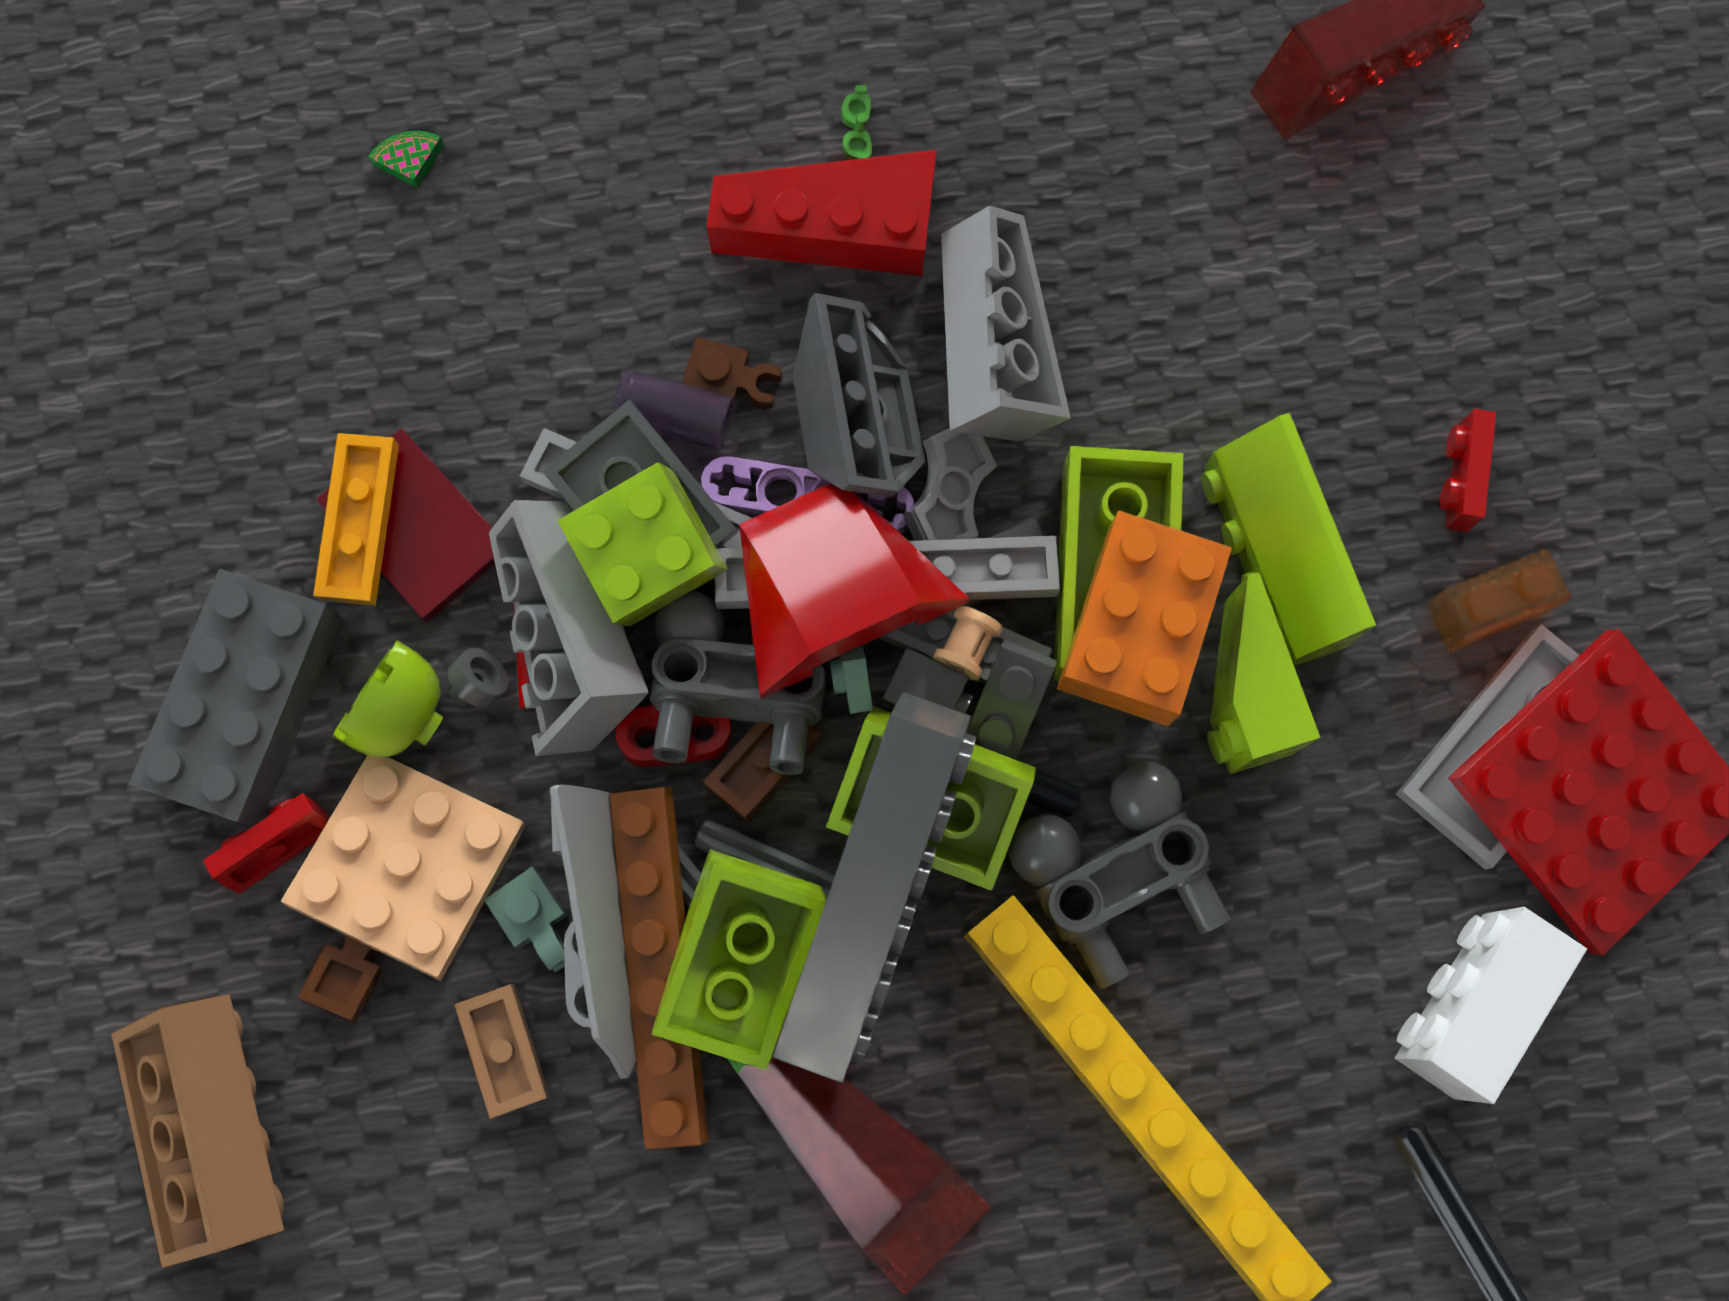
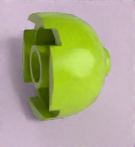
[332,640,443,758]

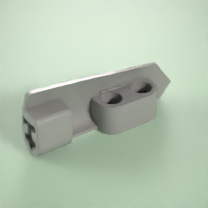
[550,784,636,1079]

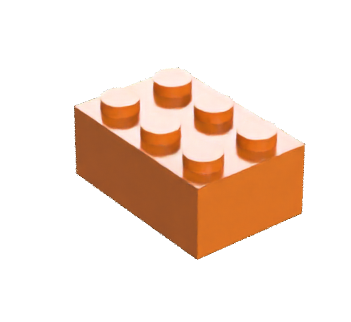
[1056,510,1232,726]

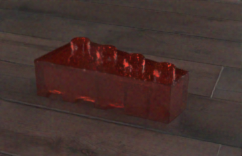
[1250,0,1486,140]

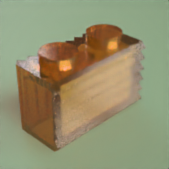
[1427,549,1571,652]

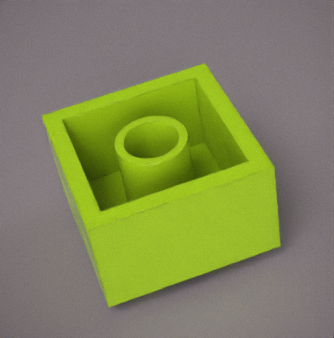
[557,462,728,626]

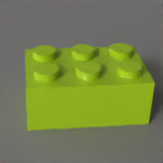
[826,706,1036,891]

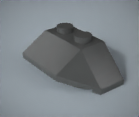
[793,293,925,497]

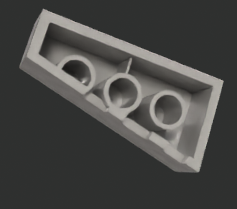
[941,205,1071,441]
[489,500,649,756]

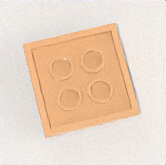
[281,756,525,981]

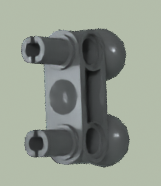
[650,590,829,775]
[1009,760,1231,989]

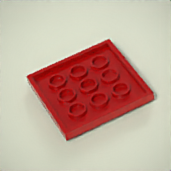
[1448,629,1729,956]

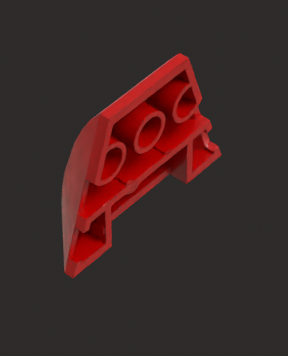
[739,483,970,700]

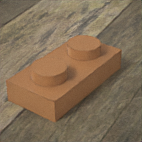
[454,984,550,1119]

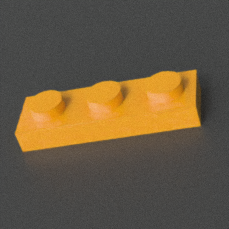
[313,433,399,606]

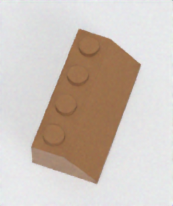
[111,994,284,1268]

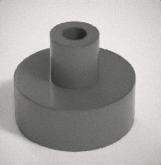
[448,648,509,708]

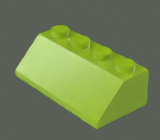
[1201,413,1376,666]

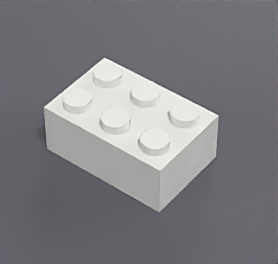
[1395,907,1587,1104]

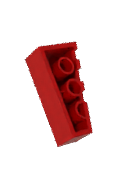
[707,150,937,276]

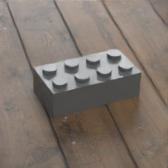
[128,569,344,827]

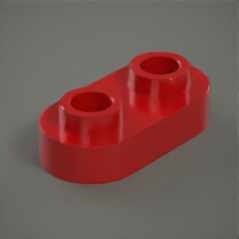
[616,705,732,768]

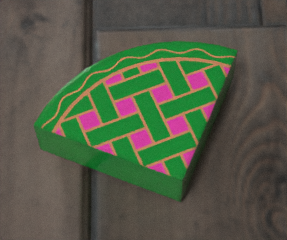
[368,131,445,188]

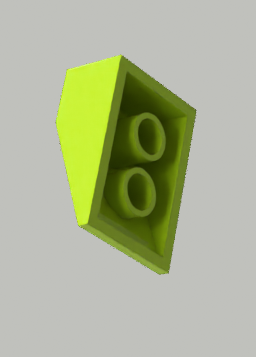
[1207,572,1320,775]
[652,849,827,1070]

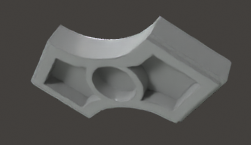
[902,428,997,541]

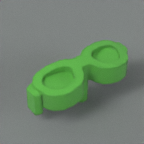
[841,85,872,160]

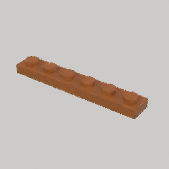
[609,787,709,1150]

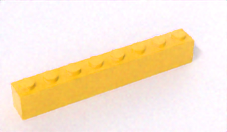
[964,895,1332,1301]

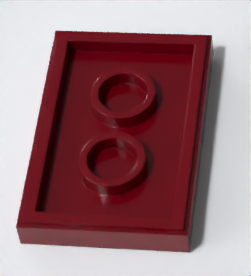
[316,428,495,623]

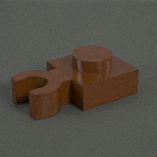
[681,337,783,409]
[297,935,383,1025]

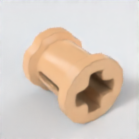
[932,606,1003,680]

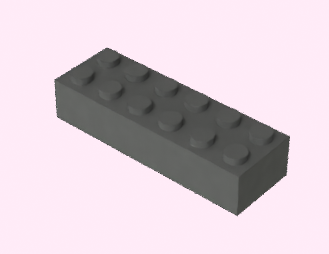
[773,692,977,1083]

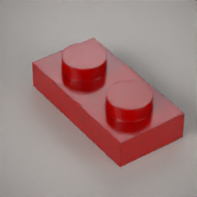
[1440,408,1496,532]
[203,793,330,894]

